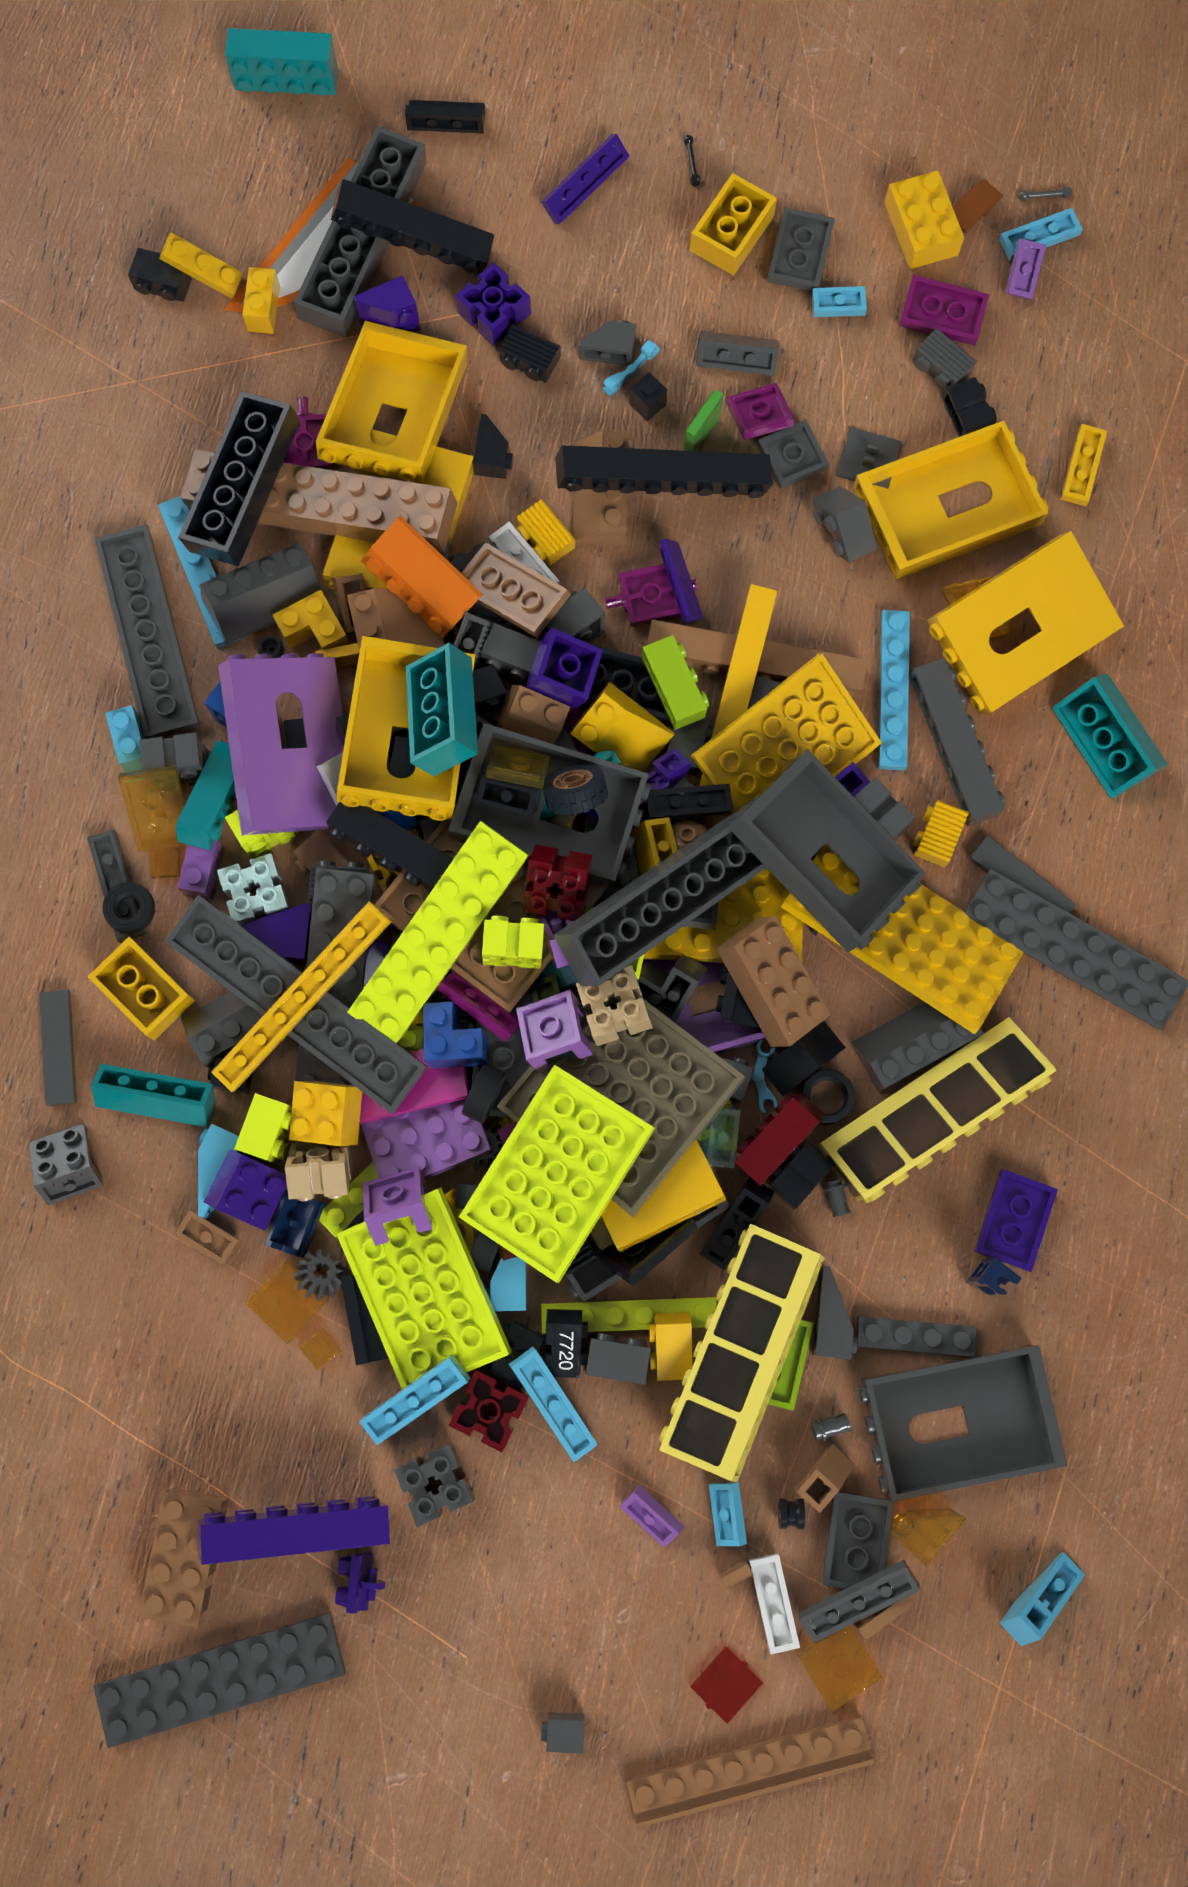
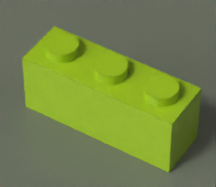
[641,635,709,730]

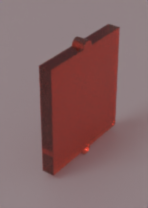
[690,1646,763,1724]

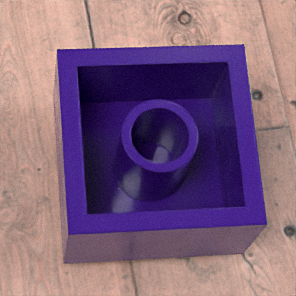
[526,628,603,709]
[204,1149,287,1231]

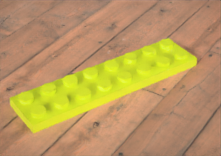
[347,821,530,1044]

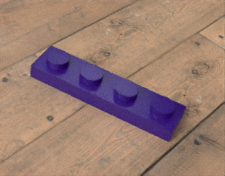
[541,134,630,224]

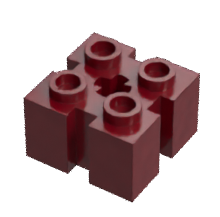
[523,844,593,921]
[448,1369,530,1453]

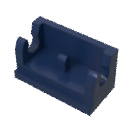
[264,1189,325,1258]
[966,1258,1022,1295]

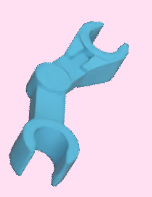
[602,340,660,396]
[751,1040,778,1114]

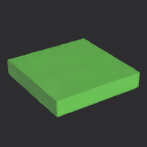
[684,389,724,451]

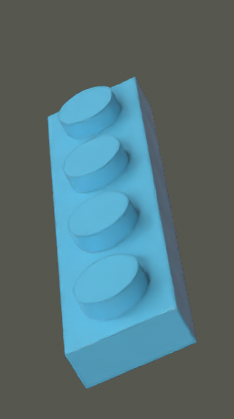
[509,1347,598,1462]
[359,1354,470,1445]

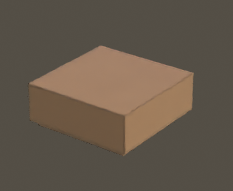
[719,1560,753,1589]

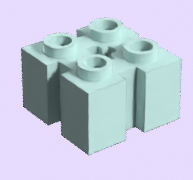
[217,853,291,925]

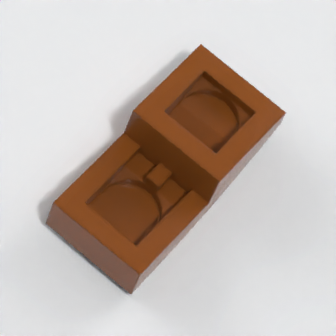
[953,179,1003,234]

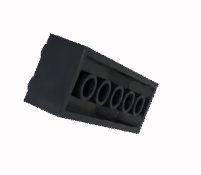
[178,391,301,567]

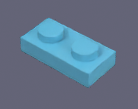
[812,286,867,317]
[709,1482,747,1546]

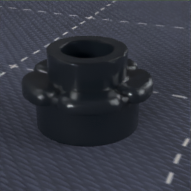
[258,636,285,658]

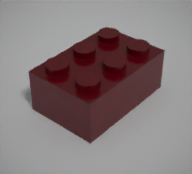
[734,1091,825,1186]

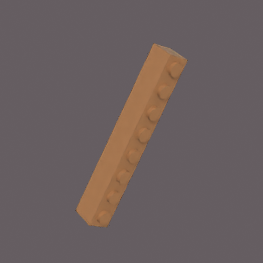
[647,620,868,700]

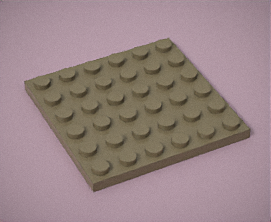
[497,978,745,1218]

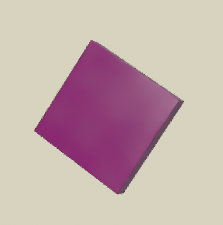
[727,383,794,440]

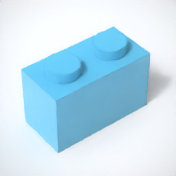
[105,705,145,773]

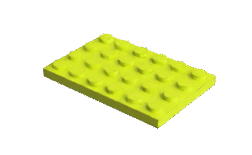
[459,1065,655,1283]
[336,1187,512,1389]

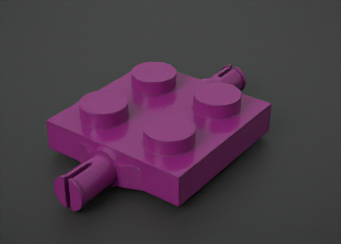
[283,397,333,469]
[605,564,697,627]

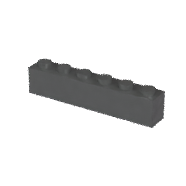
[909,658,1005,827]

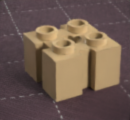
[576,965,653,1046]
[285,1142,353,1201]

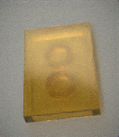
[118,766,188,852]

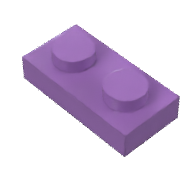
[1005,239,1046,300]
[619,1485,684,1548]

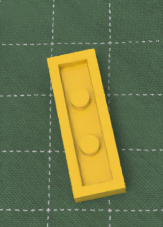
[159,232,243,299]
[1060,424,1107,507]

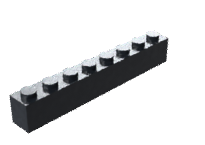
[555,445,773,498]

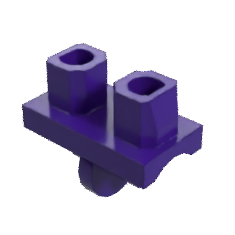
[335,1552,385,1614]

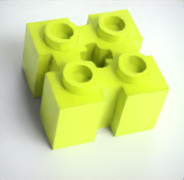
[482,916,544,969]

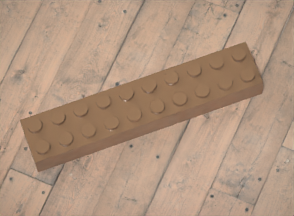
[181,450,458,553]

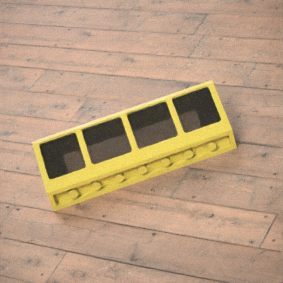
[817,1017,1057,1204]
[659,1224,825,1482]

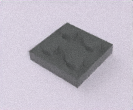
[757,420,829,489]

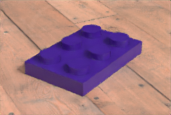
[974,1169,1058,1272]

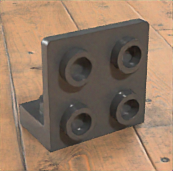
[29,1124,103,1206]

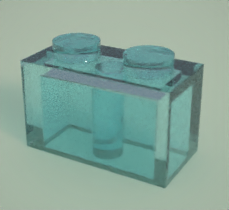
[700,1104,741,1168]

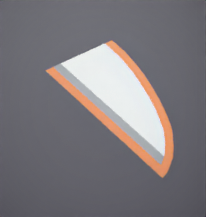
[224,157,422,312]

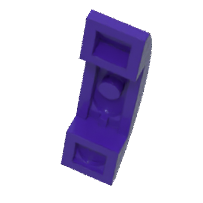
[586,748,691,824]

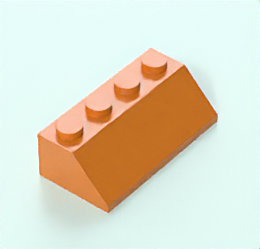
[361,515,483,639]

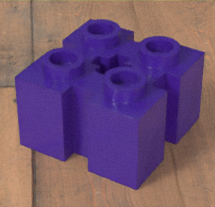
[455,262,531,347]

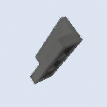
[696,331,779,376]

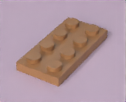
[461,542,571,638]

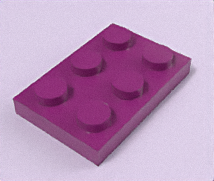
[899,275,989,346]

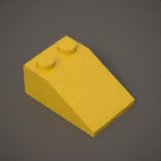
[570,682,675,772]

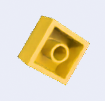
[289,1081,362,1146]

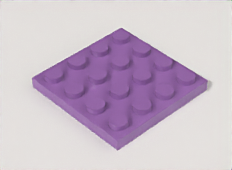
[361,1078,493,1180]

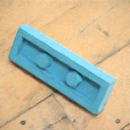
[999,208,1083,261]

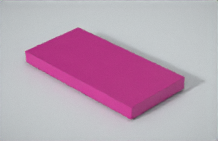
[351,1048,469,1124]

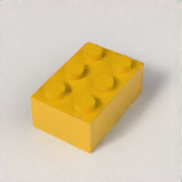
[884,171,964,270]
[690,173,777,276]
[87,937,195,1041]

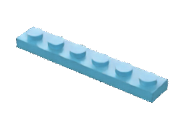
[158,496,242,649]
[878,610,910,771]

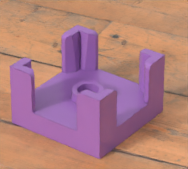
[516,990,593,1073]
[363,1167,432,1246]

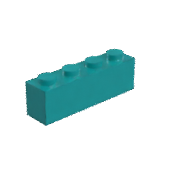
[175,741,236,850]
[91,1064,216,1127]

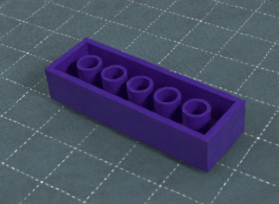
[197,1496,390,1565]

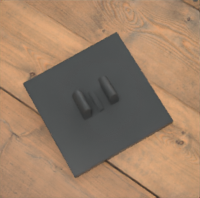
[837,427,902,489]

